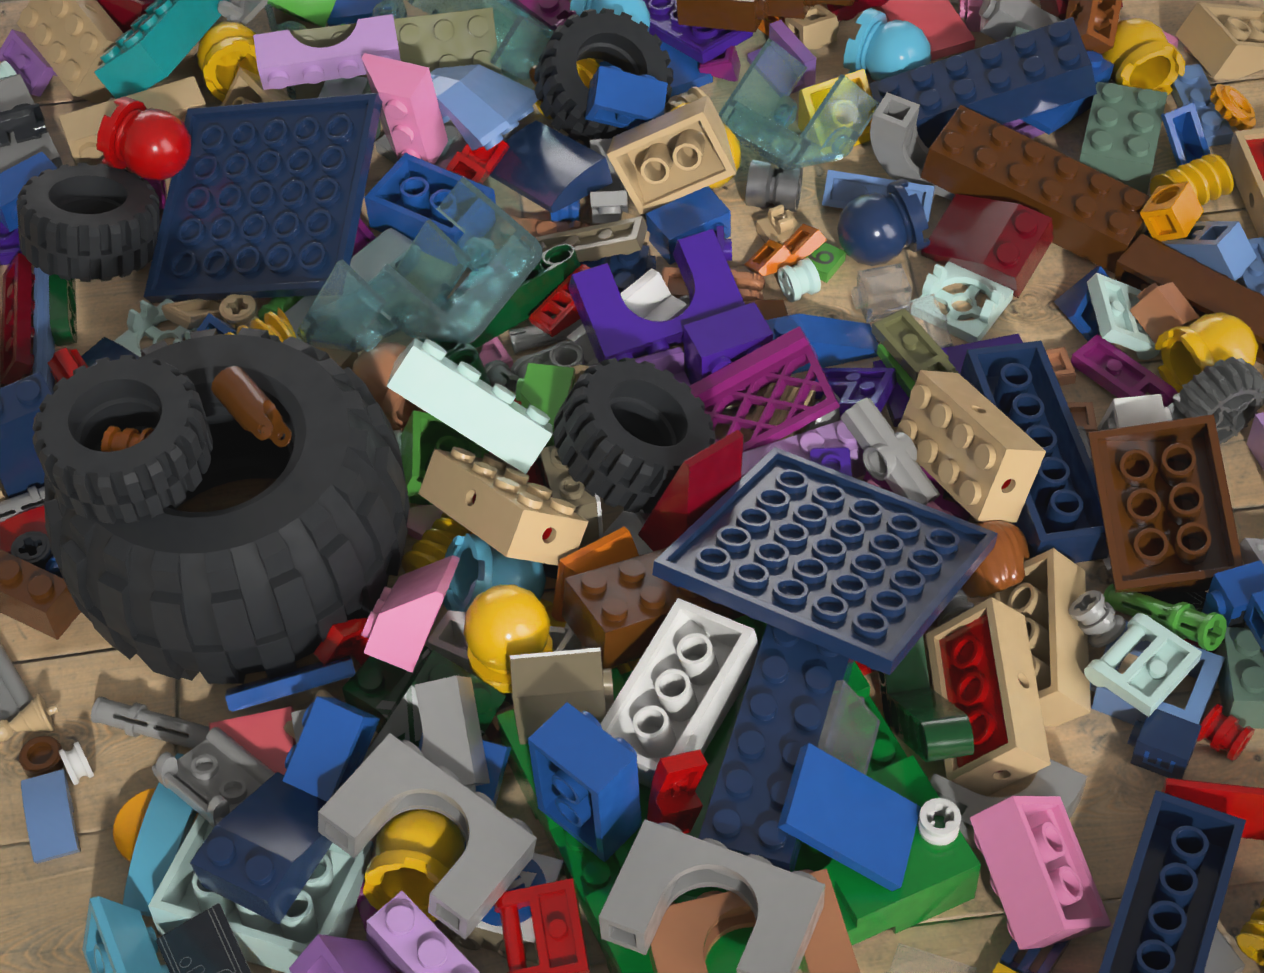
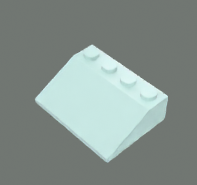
[387,338,553,474]
[148,814,374,973]

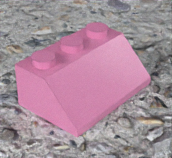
[362,53,448,165]
[361,555,460,673]
[969,796,1112,950]

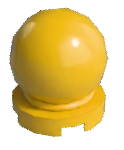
[1101,18,1185,95]
[197,22,259,102]
[1155,312,1258,393]
[464,584,554,693]
[363,809,465,922]

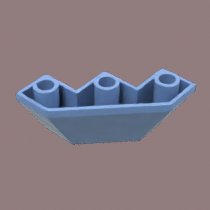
[430,64,538,151]

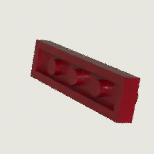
[0,253,35,385]

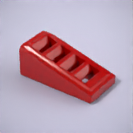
[529,264,590,337]

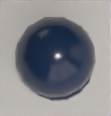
[837,178,930,266]

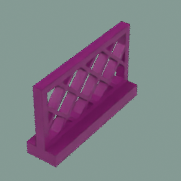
[689,326,840,452]

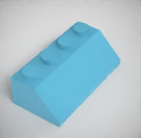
[82,896,170,973]

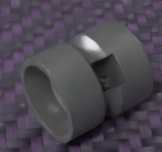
[746,160,803,212]

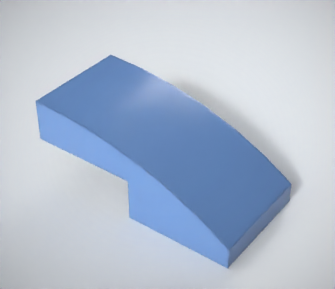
[21,769,81,864]

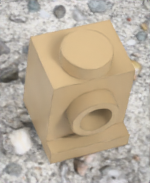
[785,4,839,50]

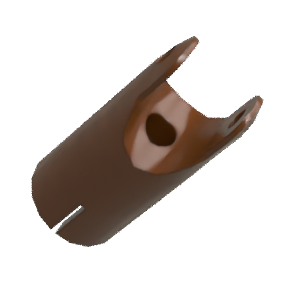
[211,366,292,447]

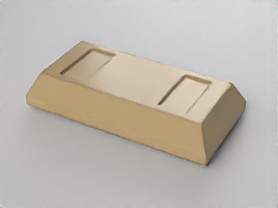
[161,299,224,329]

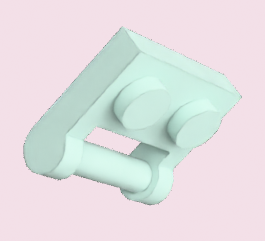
[1087,273,1160,360]
[1084,613,1202,717]

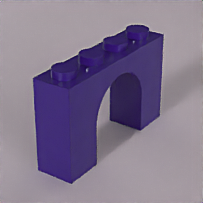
[568,229,745,363]

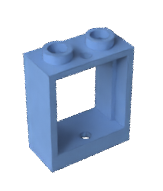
[1090,621,1225,725]

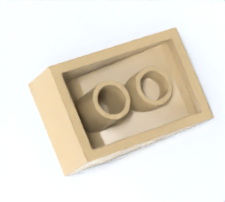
[1175,2,1264,80]

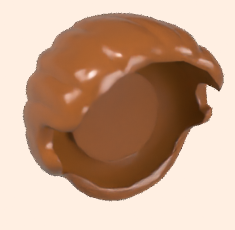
[961,520,1030,598]

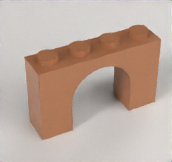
[648,869,860,973]

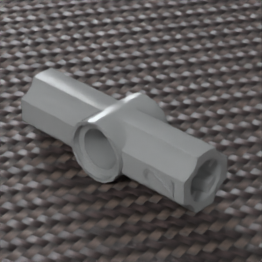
[840,397,940,505]

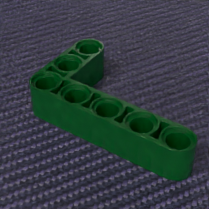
[415,244,581,386]
[878,635,974,762]

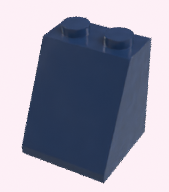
[0,372,52,498]

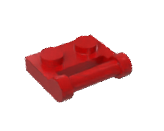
[494,878,591,973]

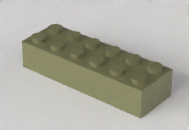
[290,7,501,100]

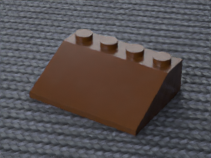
[1088,414,1243,592]

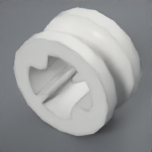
[58,742,94,786]
[918,798,961,846]

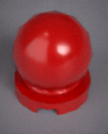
[96,96,191,181]

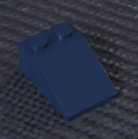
[190,772,333,924]

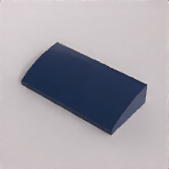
[489,120,613,213]

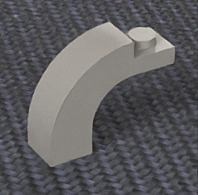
[870,92,955,200]
[590,139,629,223]
[930,759,1087,850]

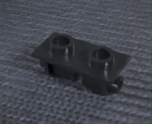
[0,103,48,147]

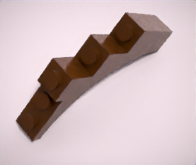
[676,0,855,32]

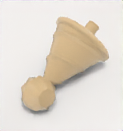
[0,693,59,742]

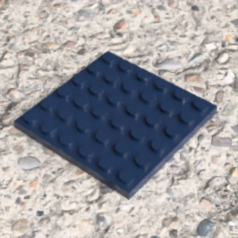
[143,93,382,303]
[652,447,998,675]

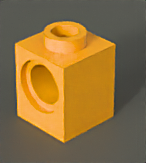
[1140,181,1204,241]

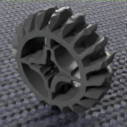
[1168,357,1264,444]

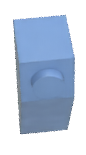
[1143,221,1257,281]

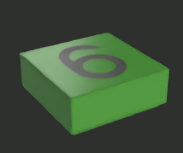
[796,242,846,283]

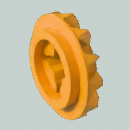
[1210,84,1256,131]

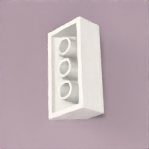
[601,598,760,788]

